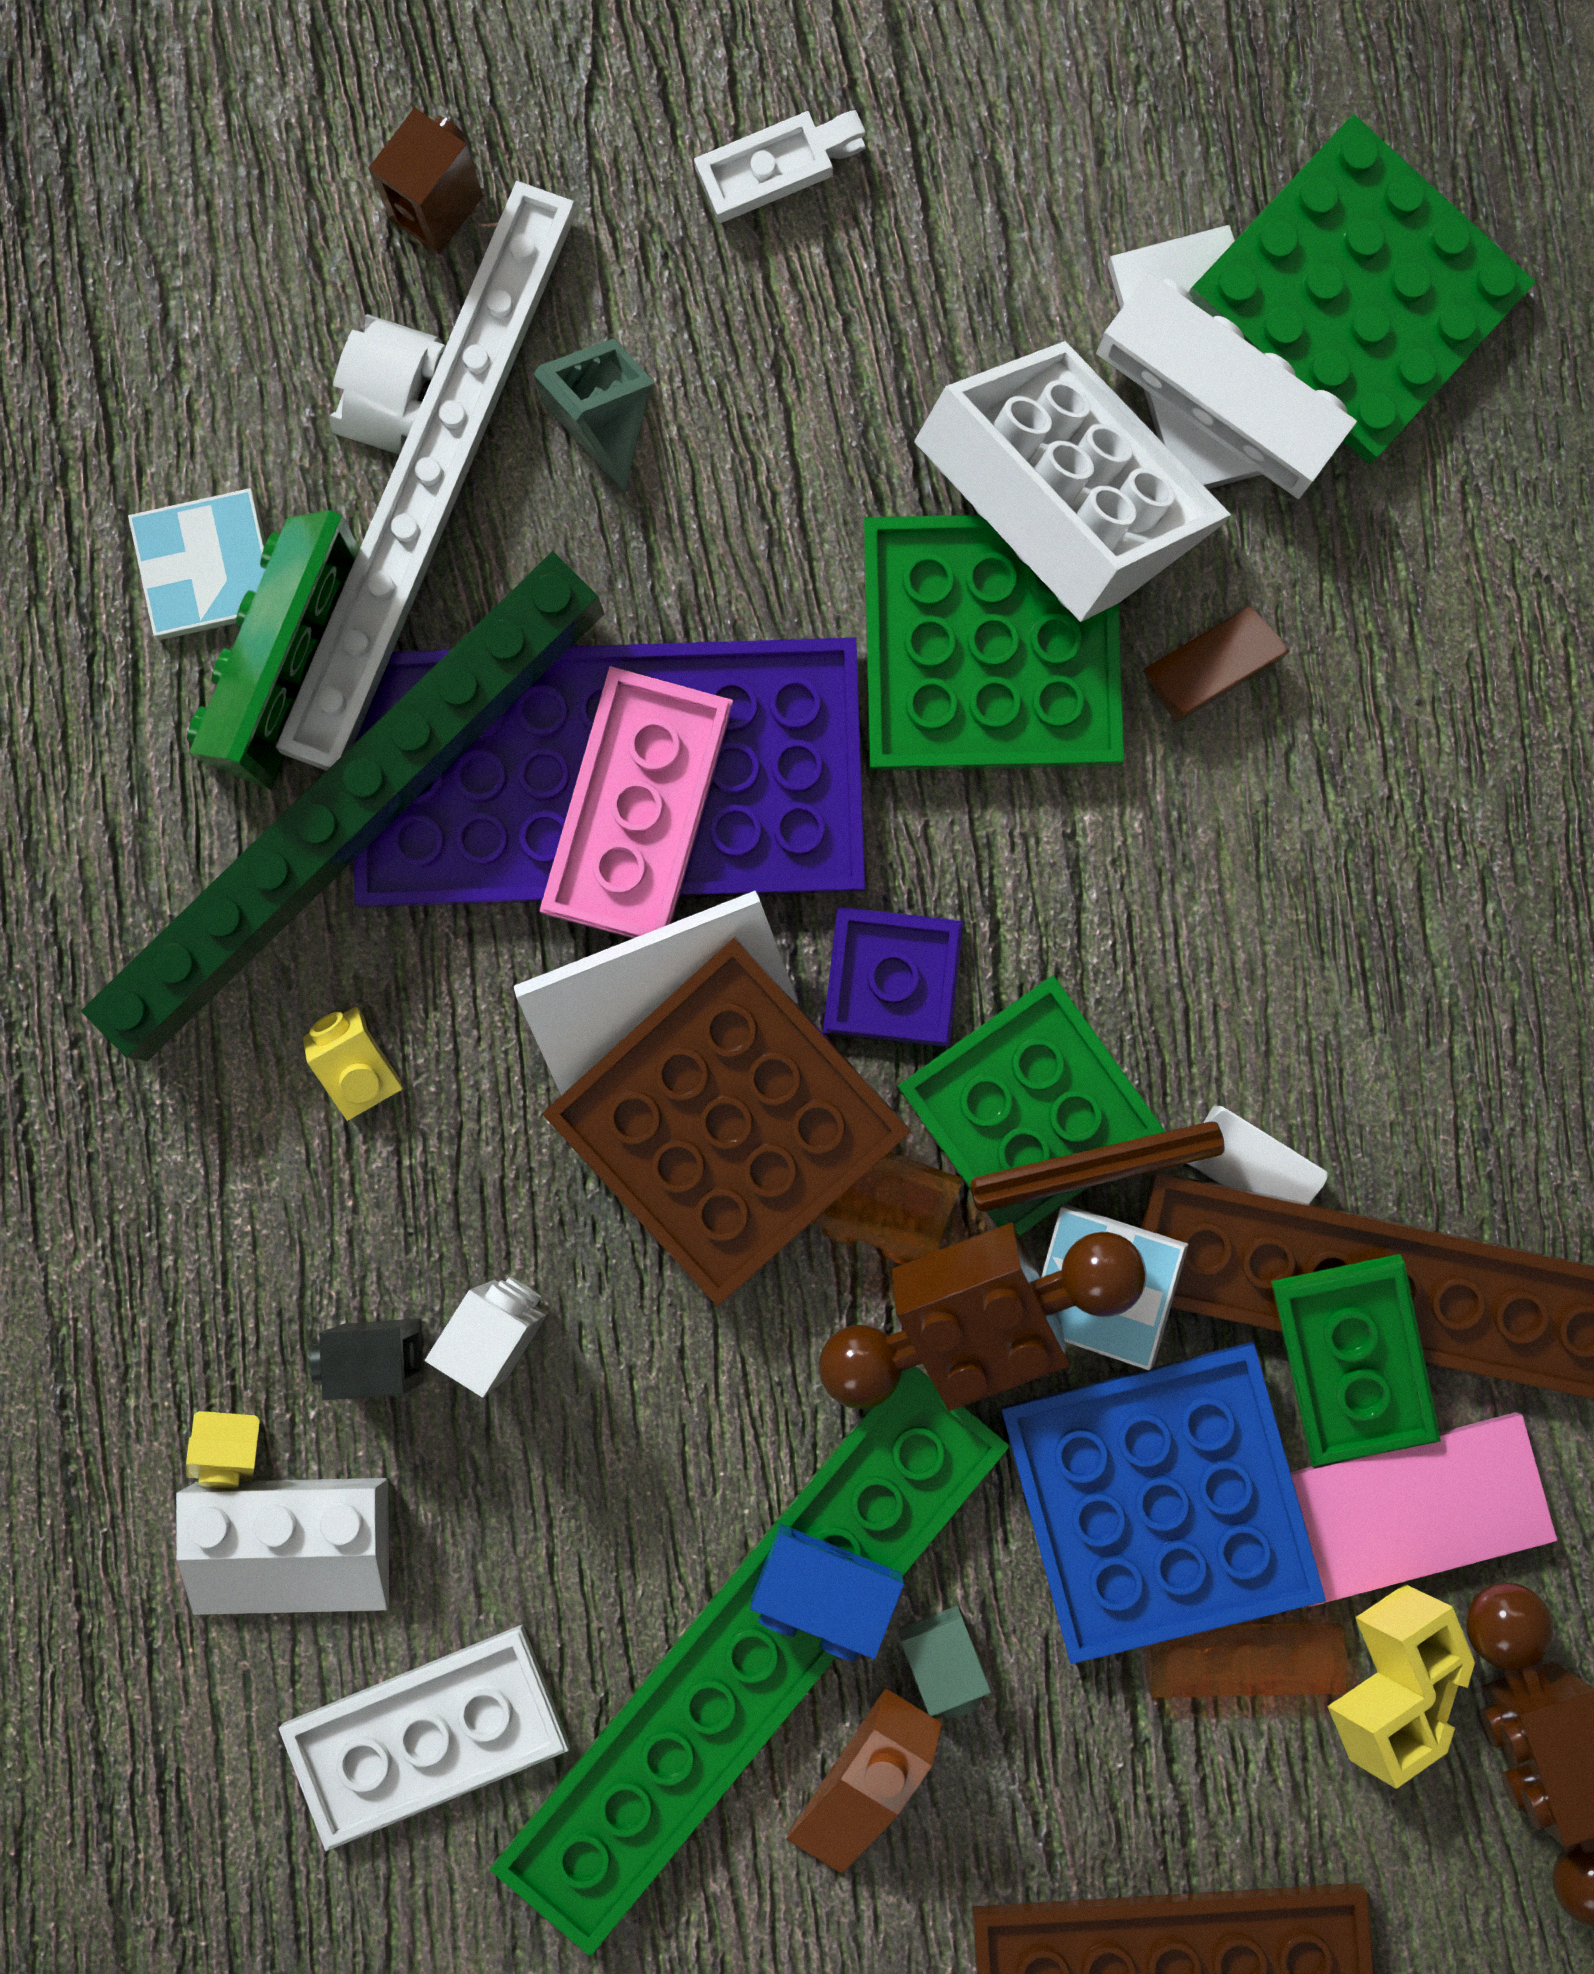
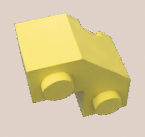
[1327,1584,1475,1789]

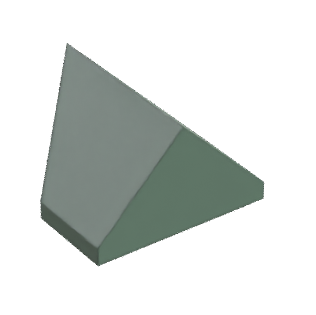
[534,338,655,494]

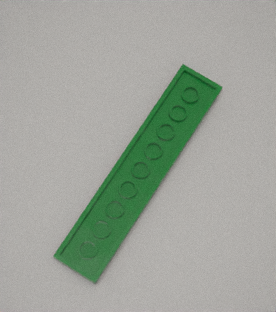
[490,1366,1010,1957]

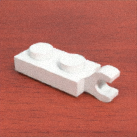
[694,110,866,224]

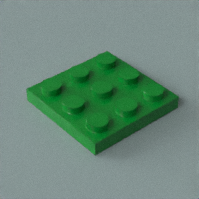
[896,975,1166,1236]

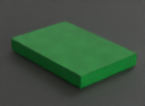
[1271,1254,1441,1467]

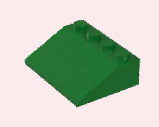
[187,510,360,790]

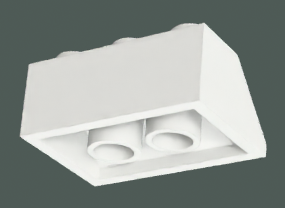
[176,1478,389,1615]

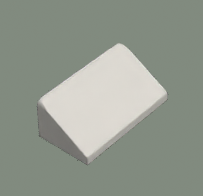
[1186,1106,1330,1204]

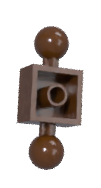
[819,1222,1147,1412]
[1466,1583,1594,1927]

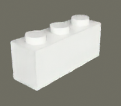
[425,1277,548,1398]

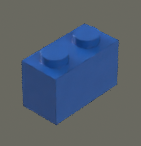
[750,1524,904,1661]

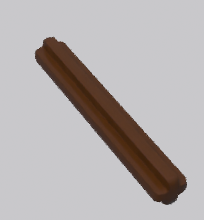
[970,1121,1225,1211]

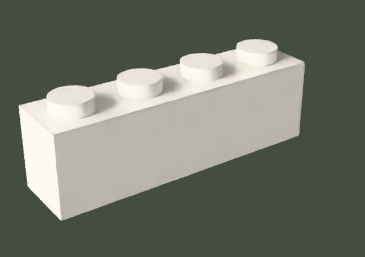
[1096,272,1357,500]

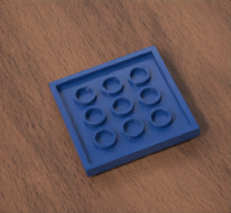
[1001,1342,1326,1664]

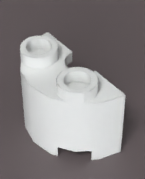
[330,314,446,455]

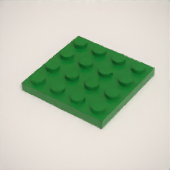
[1189,113,1536,465]
[863,515,1124,771]

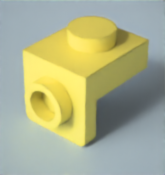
[303,1007,403,1121]
[186,1411,260,1489]

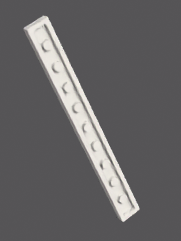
[276,181,576,771]

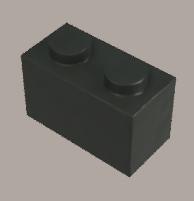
[310,1318,424,1401]

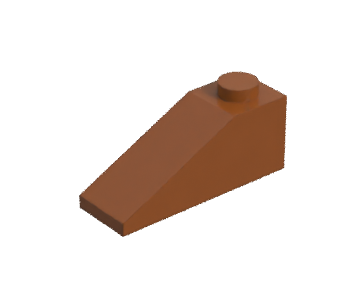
[786,1688,942,1874]

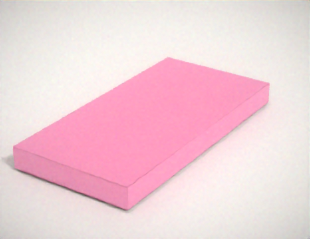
[539,666,733,939]
[1290,1412,1557,1607]

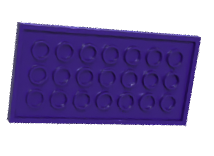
[354,637,865,908]

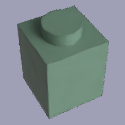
[898,1605,991,1718]

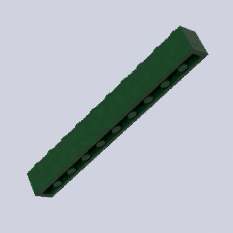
[81,551,605,1061]

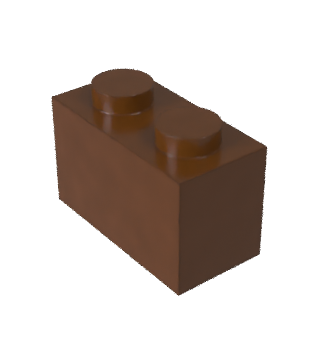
[368,107,483,254]

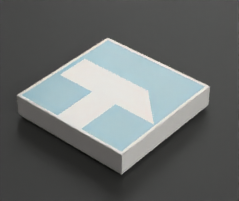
[128,488,266,640]
[1041,1204,1189,1371]

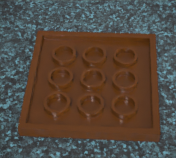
[542,937,911,1307]

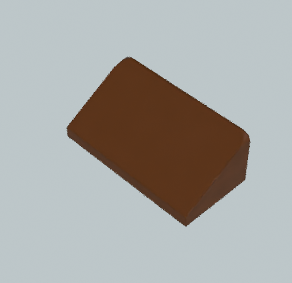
[1143,605,1290,724]

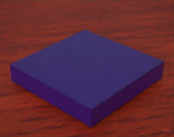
[823,907,963,1048]

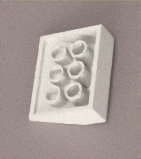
[914,341,1231,622]

